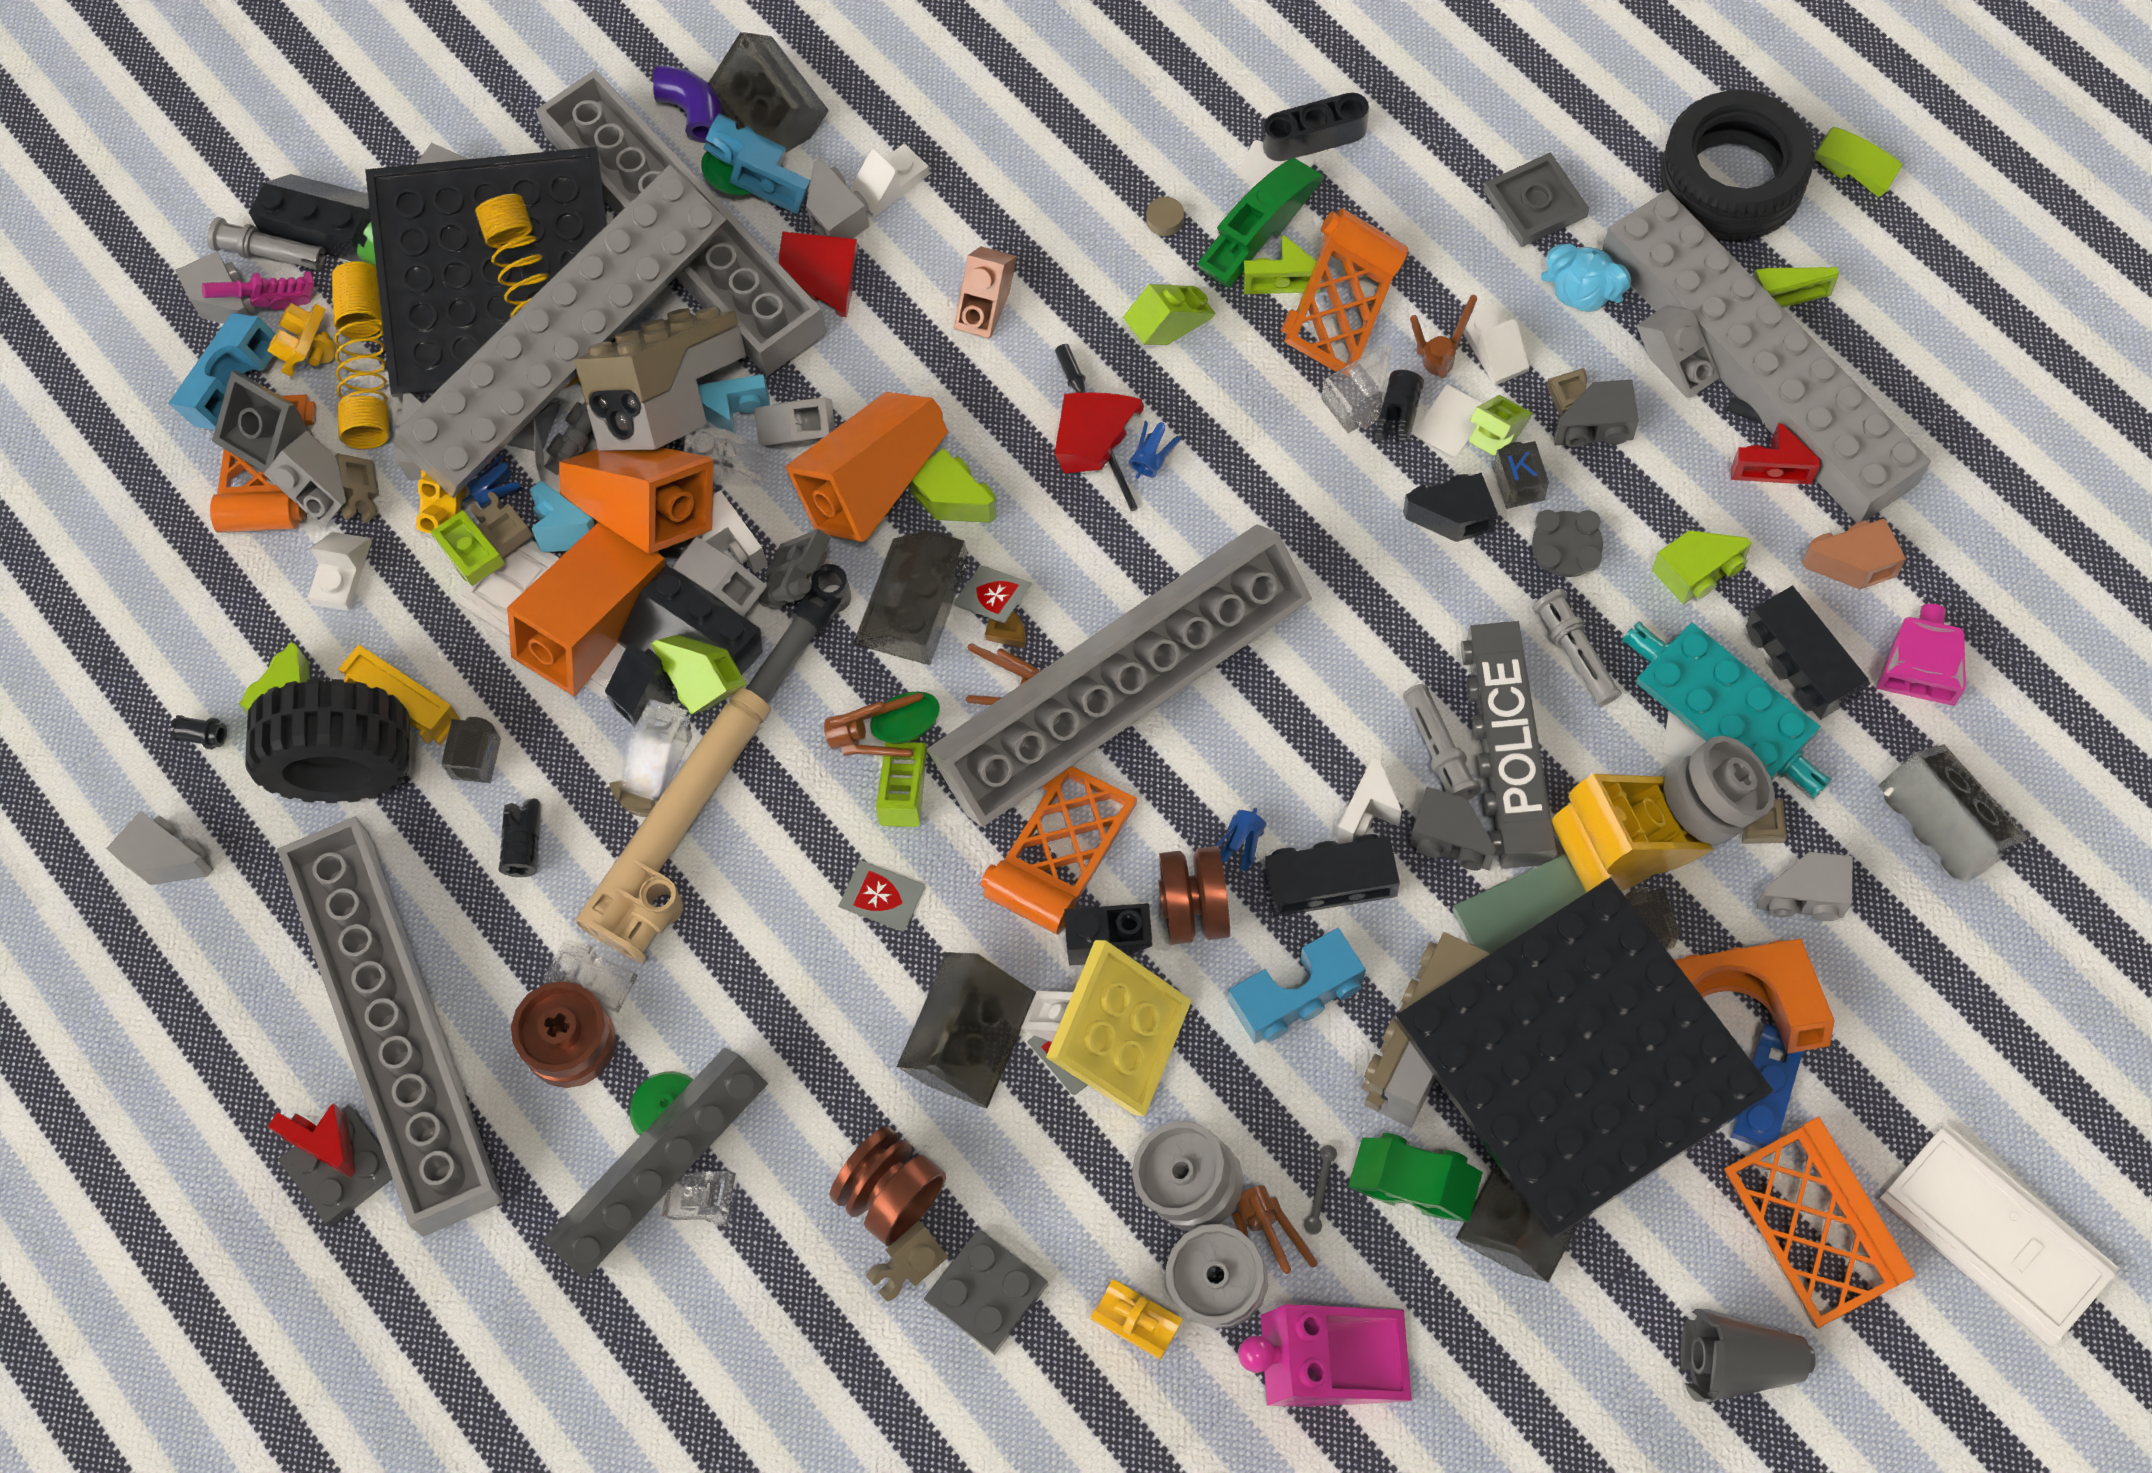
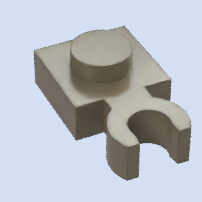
[335,453,377,523]
[470,492,534,558]
[866,1221,948,1302]

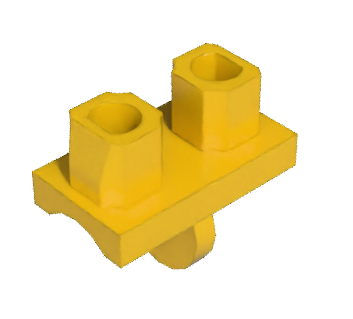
[267,303,337,377]
[416,469,467,534]
[1090,1279,1183,1361]

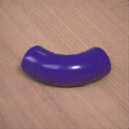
[653,65,723,143]

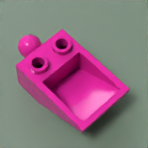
[1238,1304,1412,1407]

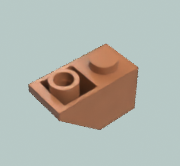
[954,246,1017,338]
[1802,518,1906,590]

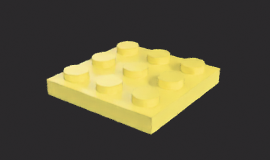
[1046,940,1192,1116]

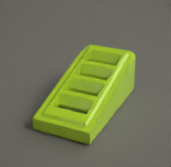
[1752,267,1839,308]
[876,742,927,827]

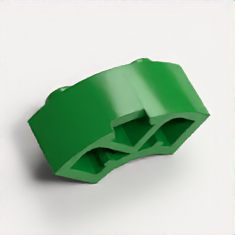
[1348,1133,1483,1222]

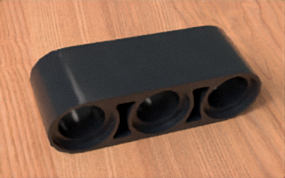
[1263,92,1369,162]

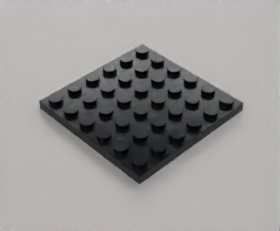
[365,147,616,397]
[1394,877,1774,1240]

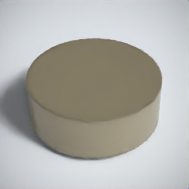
[1146,197,1184,236]

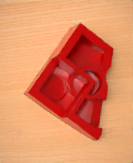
[779,231,858,317]
[1055,392,1144,474]

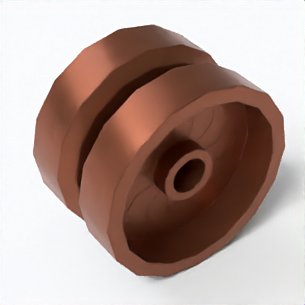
[1158,846,1230,945]
[511,981,616,1088]

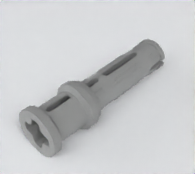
[207,217,326,271]
[1533,589,1622,707]
[1403,684,1481,800]

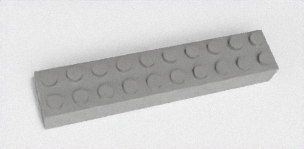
[536,69,827,377]
[393,164,727,498]
[1602,189,1931,523]
[927,524,1312,827]
[277,816,505,1237]

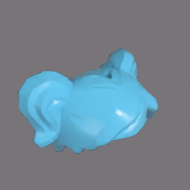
[1541,244,1631,312]

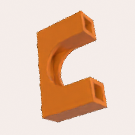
[1674,938,1835,1054]

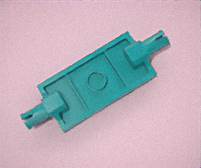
[1622,621,1832,799]

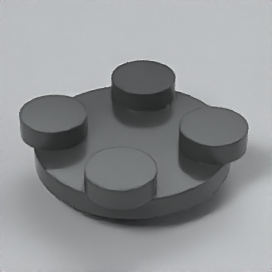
[1532,510,1603,577]

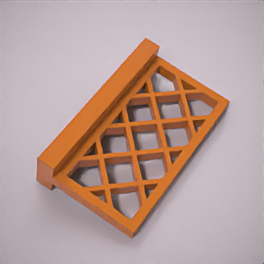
[1724,1116,1916,1329]

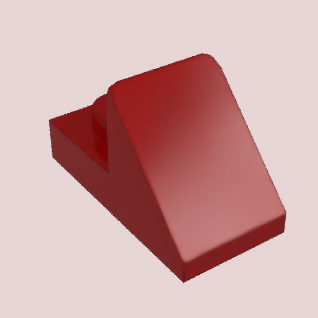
[1731,423,1820,485]
[267,1103,356,1178]

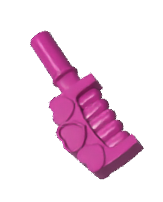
[202,272,314,310]

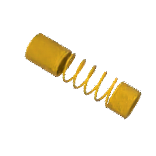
[475,194,580,388]
[332,261,390,449]

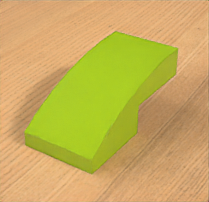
[1814,126,1903,197]

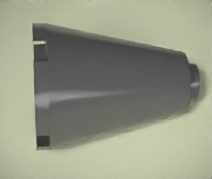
[1680,1309,1816,1402]

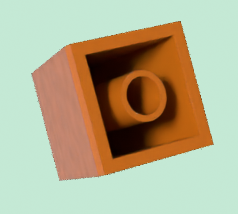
[785,392,948,542]
[559,447,714,554]
[507,522,665,697]

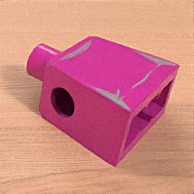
[1876,604,1966,706]

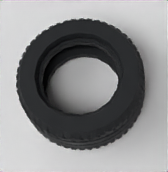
[1660,90,1815,240]

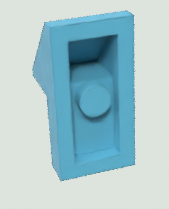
[698,374,770,438]
[529,480,595,552]

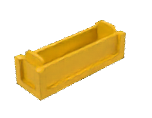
[338,644,461,745]

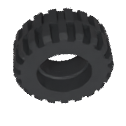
[245,679,410,803]

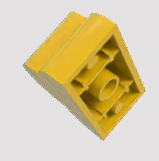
[1551,774,1713,893]

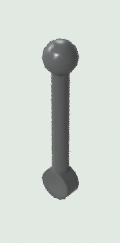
[1304,1145,1337,1235]

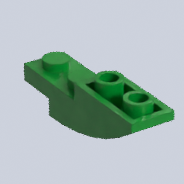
[1197,157,1324,289]

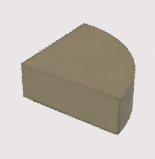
[1546,368,1587,417]
[609,775,656,817]
[1742,799,1787,844]

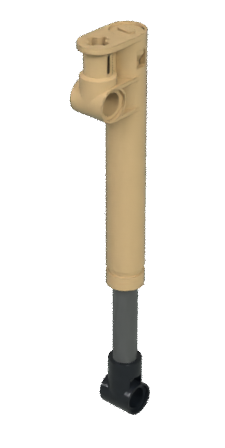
[574,564,851,964]

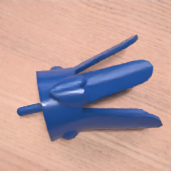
[1129,420,1181,479]
[463,454,523,508]
[1215,808,1267,872]

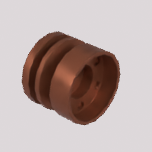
[829,1127,946,1246]

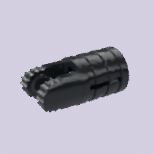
[1375,370,1424,442]
[498,798,541,877]

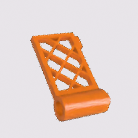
[1281,208,1408,378]
[210,394,316,533]
[980,766,1137,935]

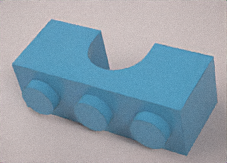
[168,313,276,430]
[1228,927,1366,1045]

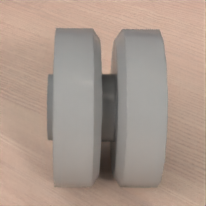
[1663,735,1775,845]
[1132,1121,1244,1231]
[1166,1224,1268,1329]

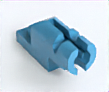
[703,113,811,215]

